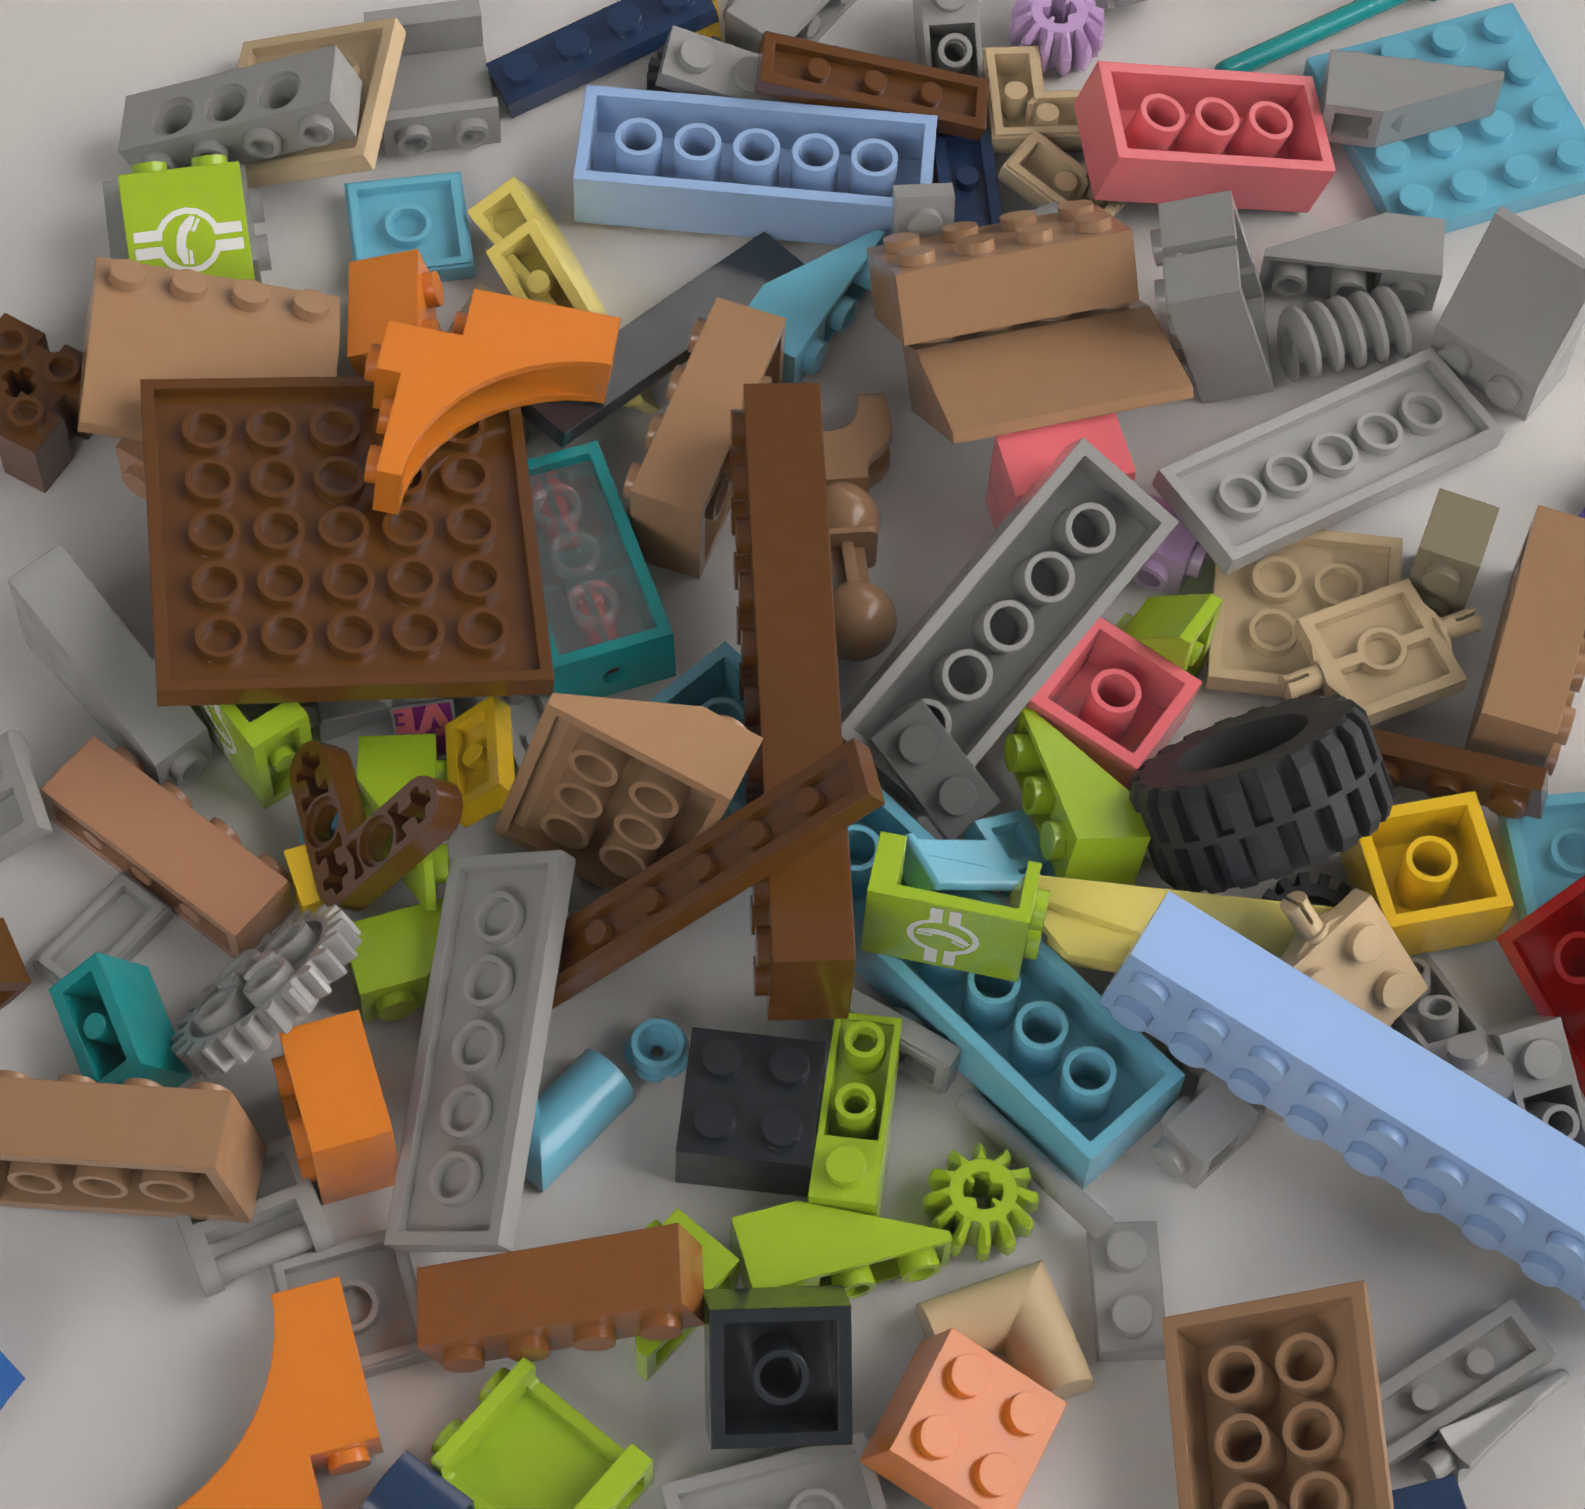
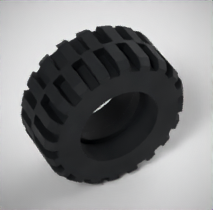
[1129,695,1395,894]

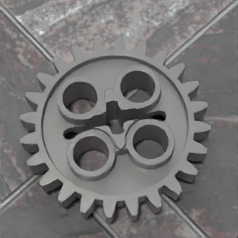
[170,904,362,1079]

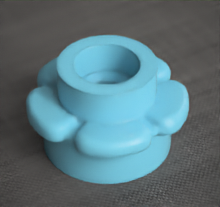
[624,1018,689,1083]

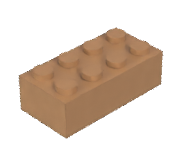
[866,200,1139,346]
[623,297,786,579]
[1464,505,1585,776]
[0,1070,267,1223]

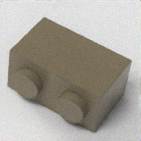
[1409,488,1500,618]

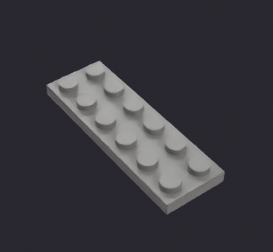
[1152,347,1506,575]
[384,850,576,1252]

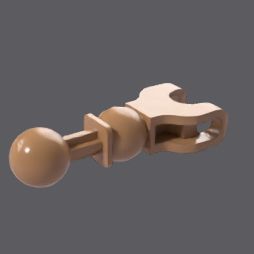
[823,392,897,661]

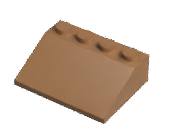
[77,256,340,441]
[902,300,1194,444]
[493,693,763,890]
[1162,1280,1394,1509]

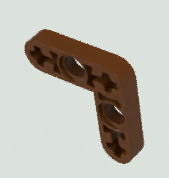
[289,741,463,912]

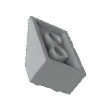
[1430,206,1585,421]

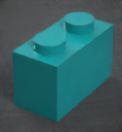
[48,952,192,1088]

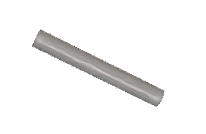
[955,1089,1114,1239]

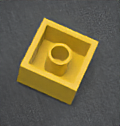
[1340,791,1514,956]

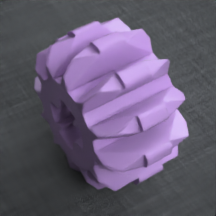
[1008,0,1106,79]

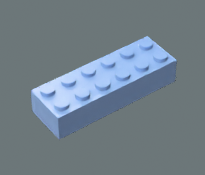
[573,85,938,246]

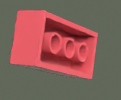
[1073,61,1336,213]

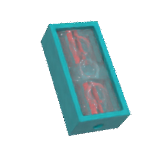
[527,440,676,697]

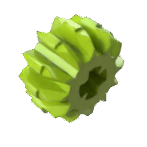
[922,1142,1039,1264]

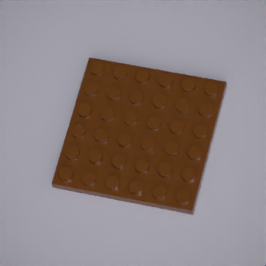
[140,376,555,707]

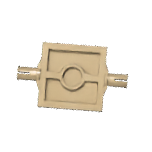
[1278,578,1482,725]
[1279,888,1429,1027]

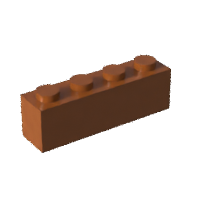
[417,1223,706,1373]

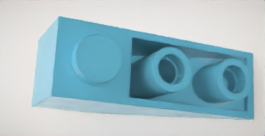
[748,229,885,383]

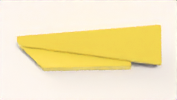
[467,177,660,414]
[1010,875,1334,973]

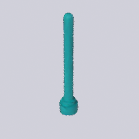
[1214,0,1437,72]

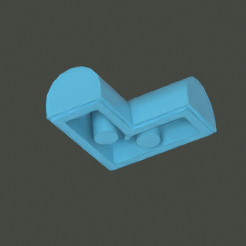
[525,1049,634,1192]

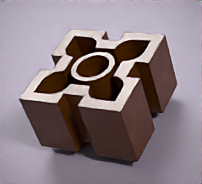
[0,313,93,493]

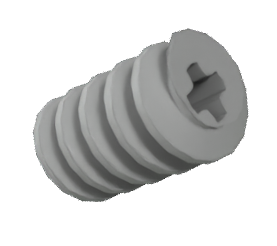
[1277,286,1412,383]

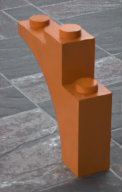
[364,289,621,515]
[175,1276,383,1509]

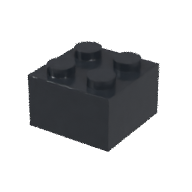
[675,1027,826,1197]
[704,1285,853,1450]

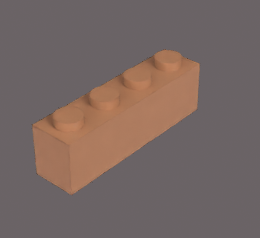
[40,736,294,958]

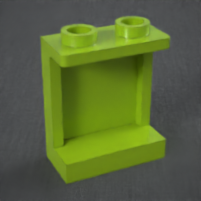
[431,1357,653,1509]

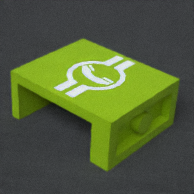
[118,154,255,280]
[190,702,312,809]
[861,831,1050,982]

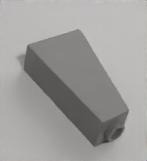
[7,544,214,786]

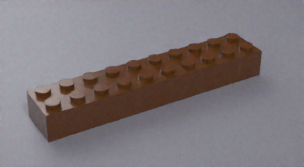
[728,383,856,1021]

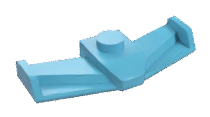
[902,809,1056,898]

